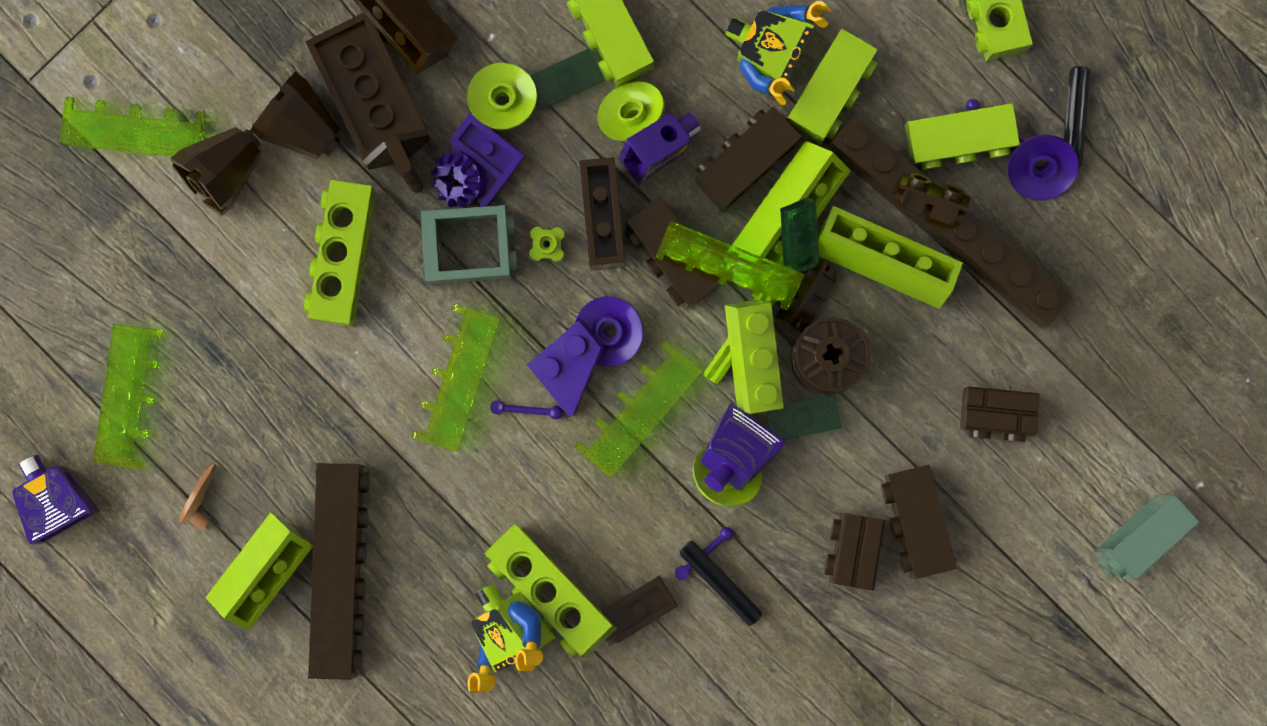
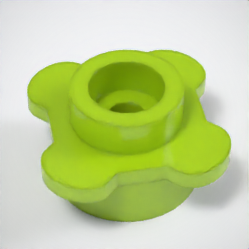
[529,227,565,262]

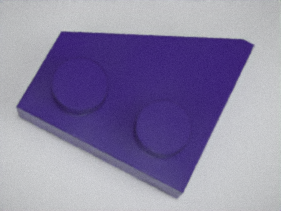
[449,113,526,207]
[527,320,604,417]

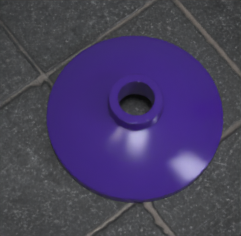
[1007,135,1079,200]
[575,296,644,367]

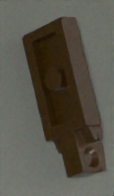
[601,575,678,646]

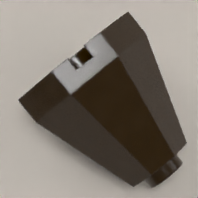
[250,71,341,159]
[171,127,261,216]

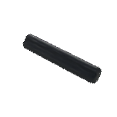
[1064,66,1090,169]
[679,540,762,626]

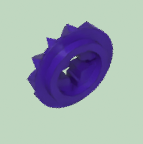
[430,151,480,207]

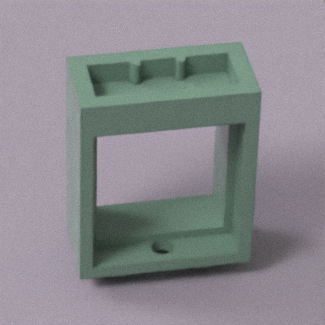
[421,205,518,285]
[1094,495,1199,580]

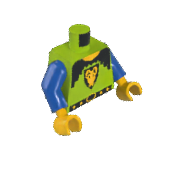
[725,1,832,105]
[467,583,555,693]

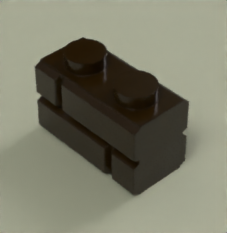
[960,386,1040,443]
[824,513,886,591]

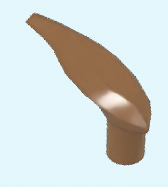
[179,464,216,531]

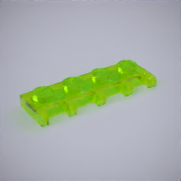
[59,97,205,157]
[655,221,804,310]
[411,304,500,452]
[92,324,163,469]
[573,340,702,479]

